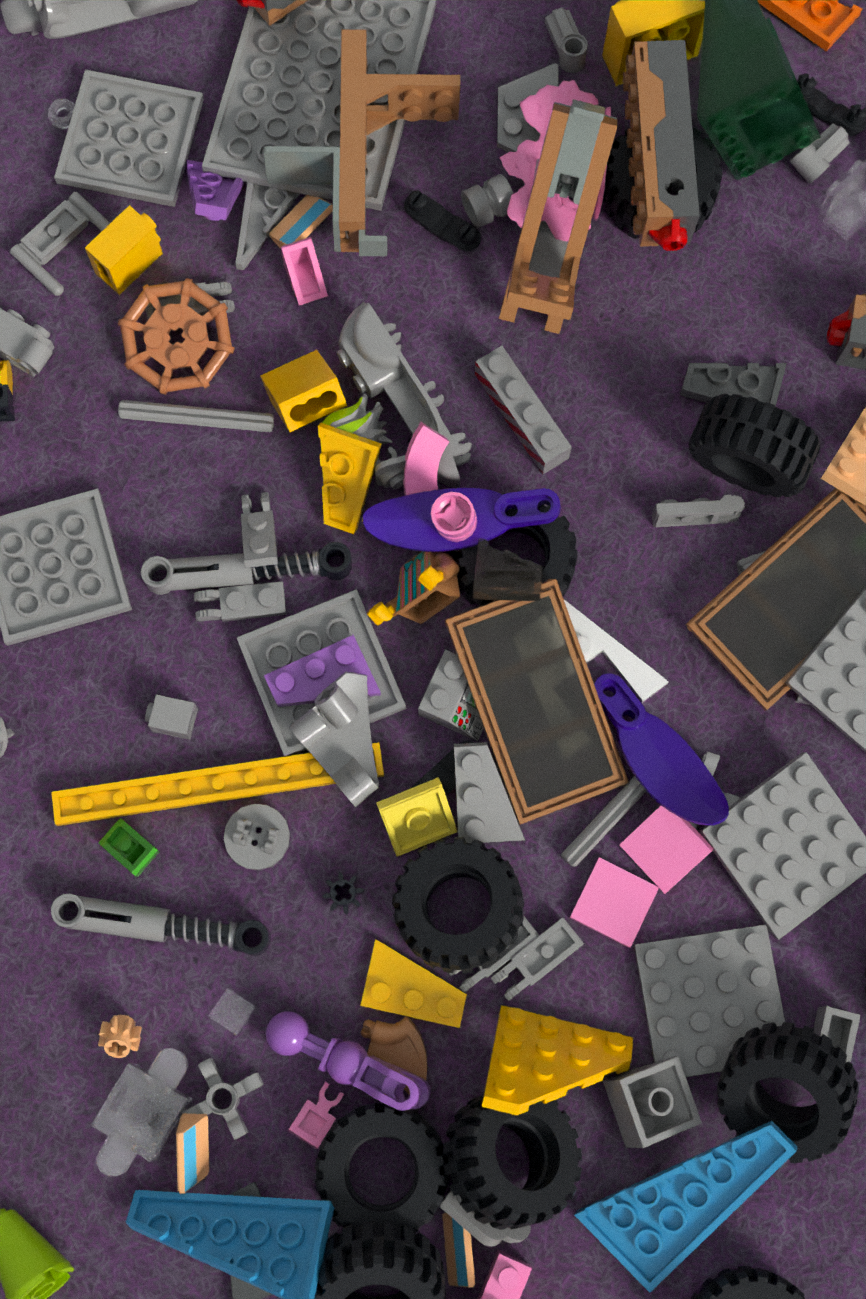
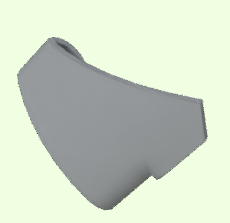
[288,671,379,807]

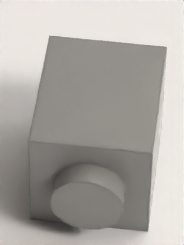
[145,695,198,740]

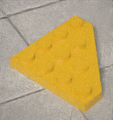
[482,1005,633,1115]

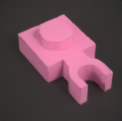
[288,1082,344,1150]

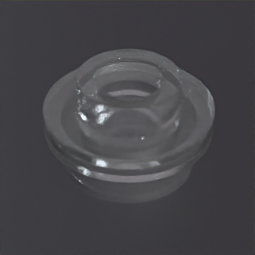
[48,98,75,129]

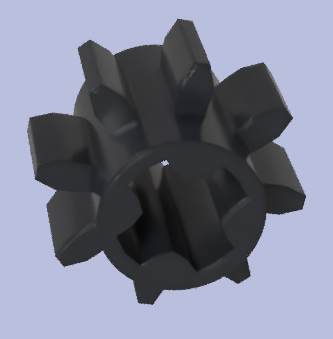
[322,872,364,915]

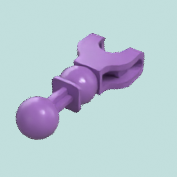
[266,1011,431,1111]

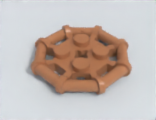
[118,278,235,395]

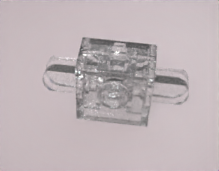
[91,1048,192,1177]

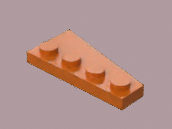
[755,0,863,51]

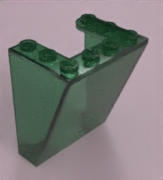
[697,0,821,180]

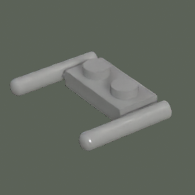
[10,192,110,296]

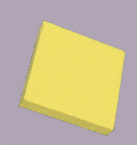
[376,778,458,857]

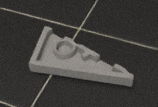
[236,182,300,270]

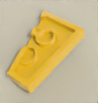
[318,423,382,534]
[360,939,467,1028]

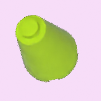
[0,1208,74,1299]

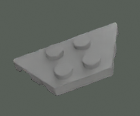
[497,64,558,152]

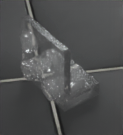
[817,159,866,245]

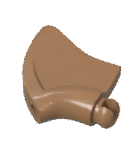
[360,1016,428,1095]

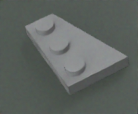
[453,742,525,843]

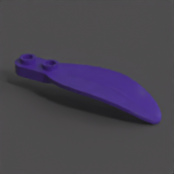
[362,488,561,552]
[594,673,729,825]

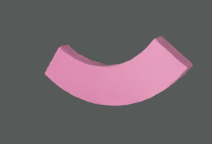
[403,422,449,496]

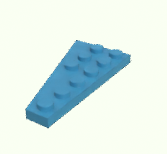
[574,1121,798,1293]
[126,1190,334,1299]

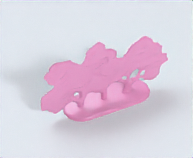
[499,80,611,241]

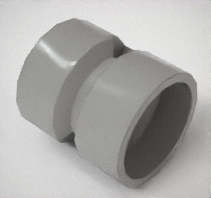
[461,174,513,229]

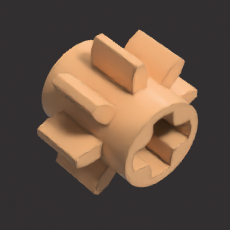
[98,1015,142,1058]

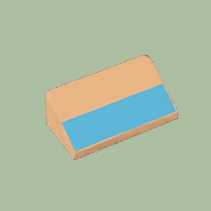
[269,195,333,249]
[176,1113,209,1194]
[442,1213,475,1288]

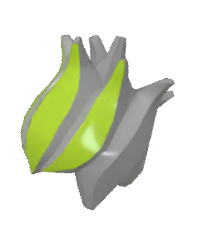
[323,394,393,444]

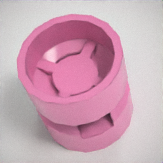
[431,492,477,542]

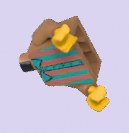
[367,551,460,625]

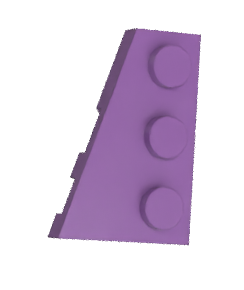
[186,159,245,221]
[264,635,381,707]

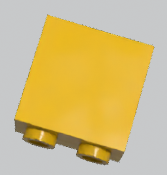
[85,205,163,295]
[260,350,347,432]

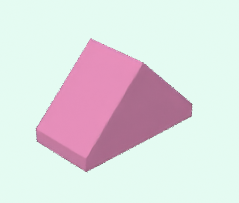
[281,237,328,306]

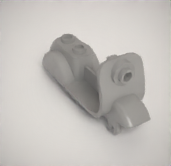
[0,0,198,39]
[336,302,472,489]

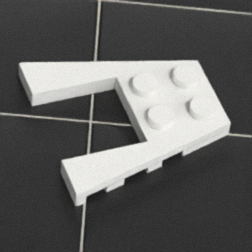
[512,600,668,760]

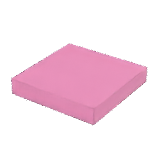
[619,806,714,894]
[569,857,659,948]

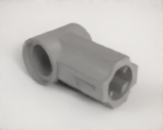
[545,7,588,73]
[789,124,850,184]

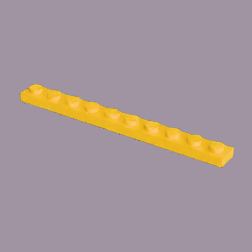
[51,742,384,826]

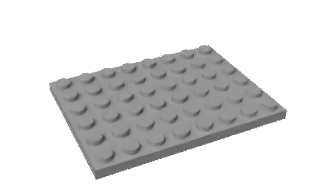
[202,0,437,211]

